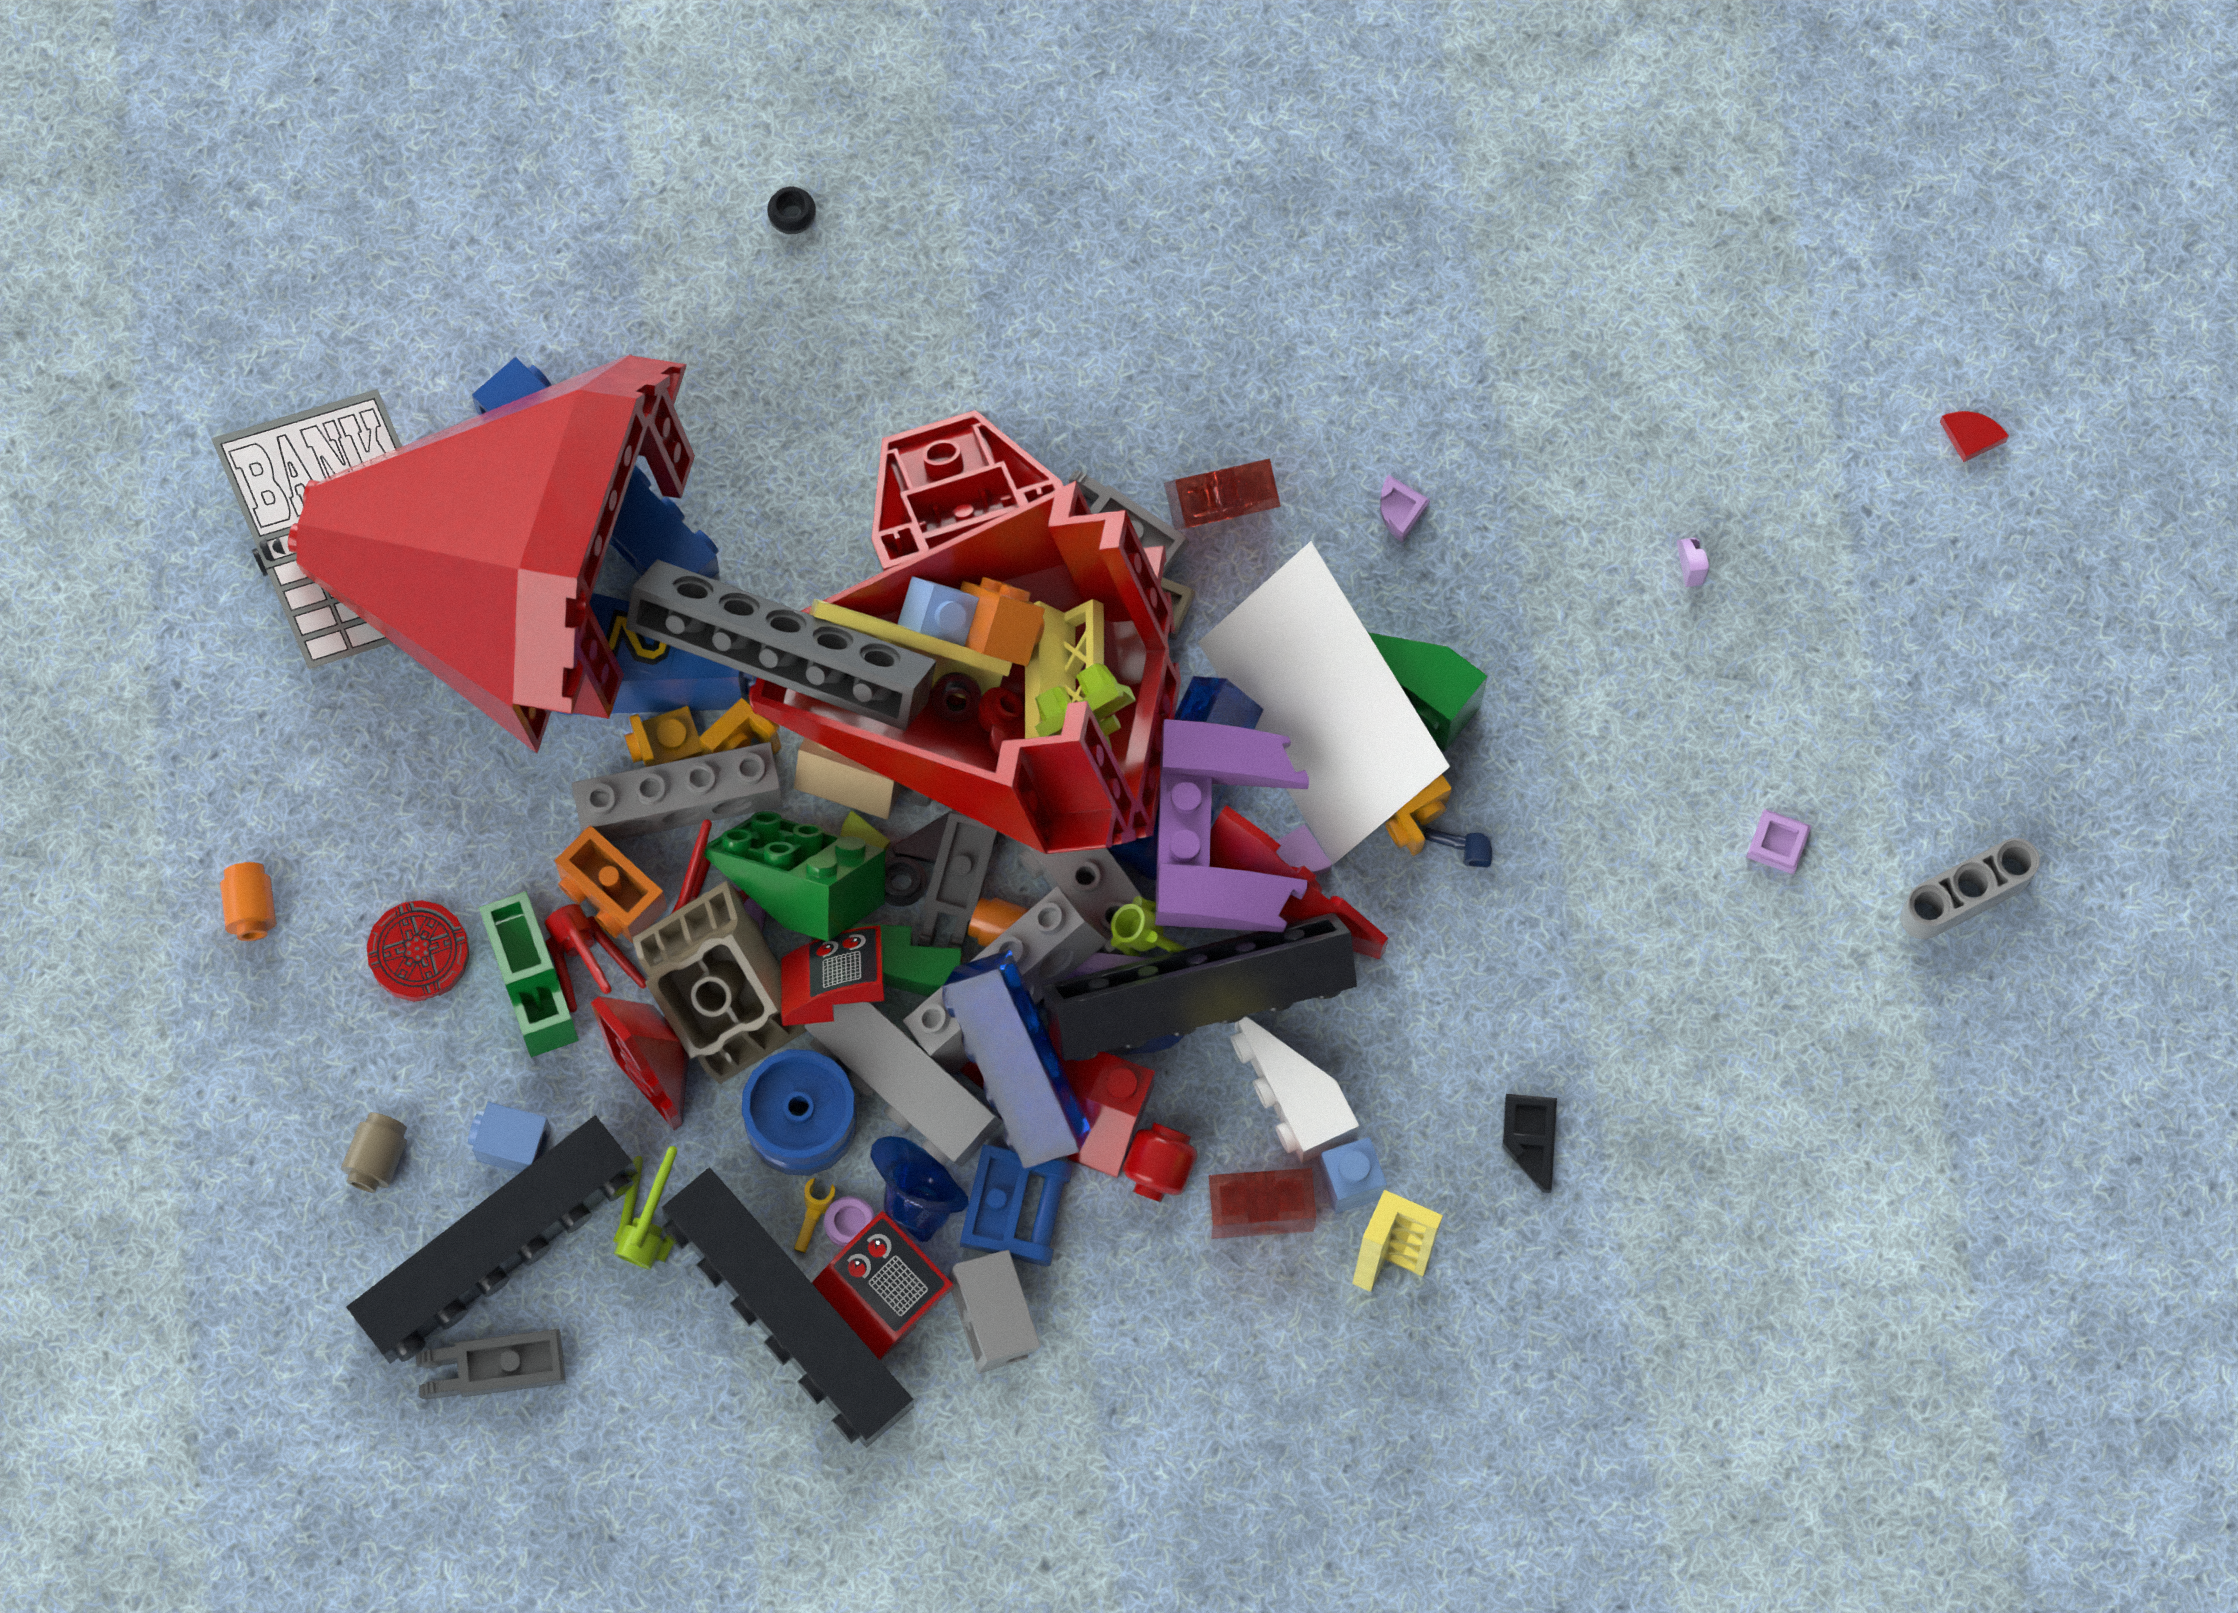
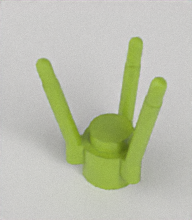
[1110,896,1188,957]
[613,1146,678,1270]

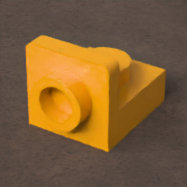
[699,698,782,755]
[624,706,704,767]
[1385,774,1452,856]

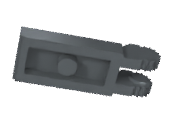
[918,810,998,950]
[416,1329,566,1400]

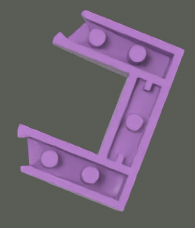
[1155,719,1309,932]

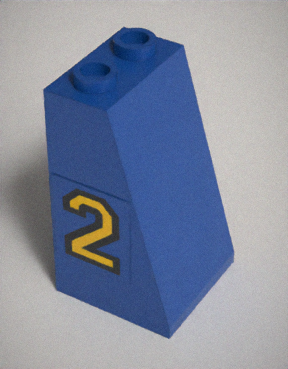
[557,593,757,715]

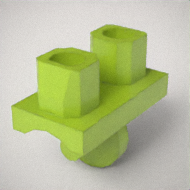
[1035,663,1136,749]

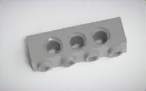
[571,742,783,842]
[902,886,1108,1074]

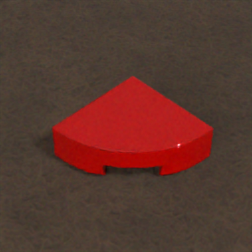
[1940,411,2009,462]

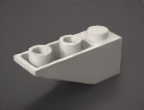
[1230,1015,1359,1163]

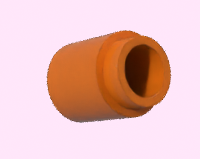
[220,862,277,941]
[968,897,1030,947]

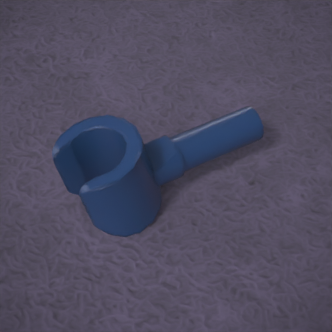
[1423,827,1492,868]

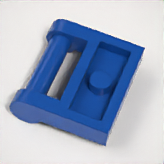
[960,1144,1073,1267]

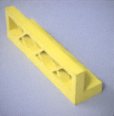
[809,598,1012,699]
[1025,599,1104,739]
[1352,1190,1443,1292]

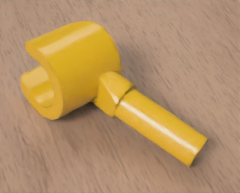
[794,1178,835,1253]

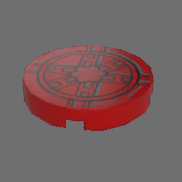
[367,900,469,1002]

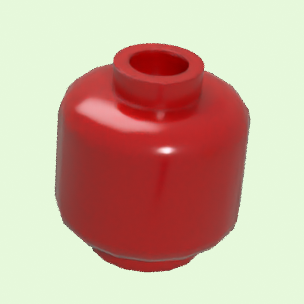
[1123,1122,1198,1202]

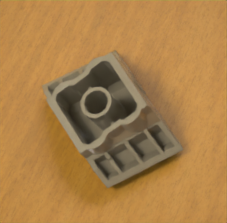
[632,881,808,1084]

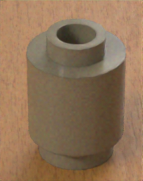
[341,1112,407,1193]

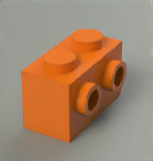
[960,577,1045,667]
[554,825,668,944]

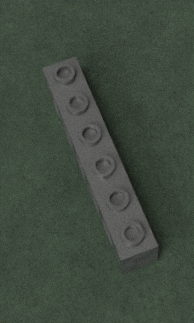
[626,559,937,731]

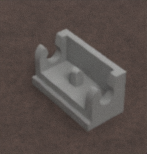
[947,1250,1041,1374]

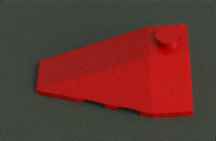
[1209,805,1389,960]
[591,996,689,1131]
[959,1026,1155,1178]

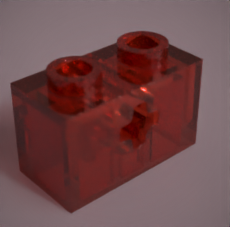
[1164,458,1281,531]
[1207,1168,1316,1239]

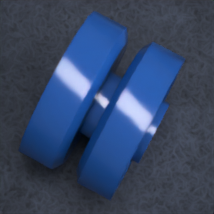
[742,1049,857,1176]

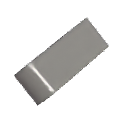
[1900,838,2040,940]

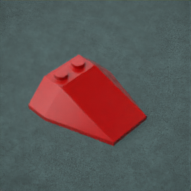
[871,410,1064,571]

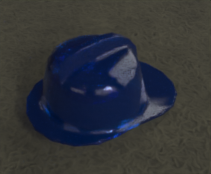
[870,1136,969,1242]

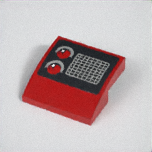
[781,925,884,1026]
[812,1210,954,1360]

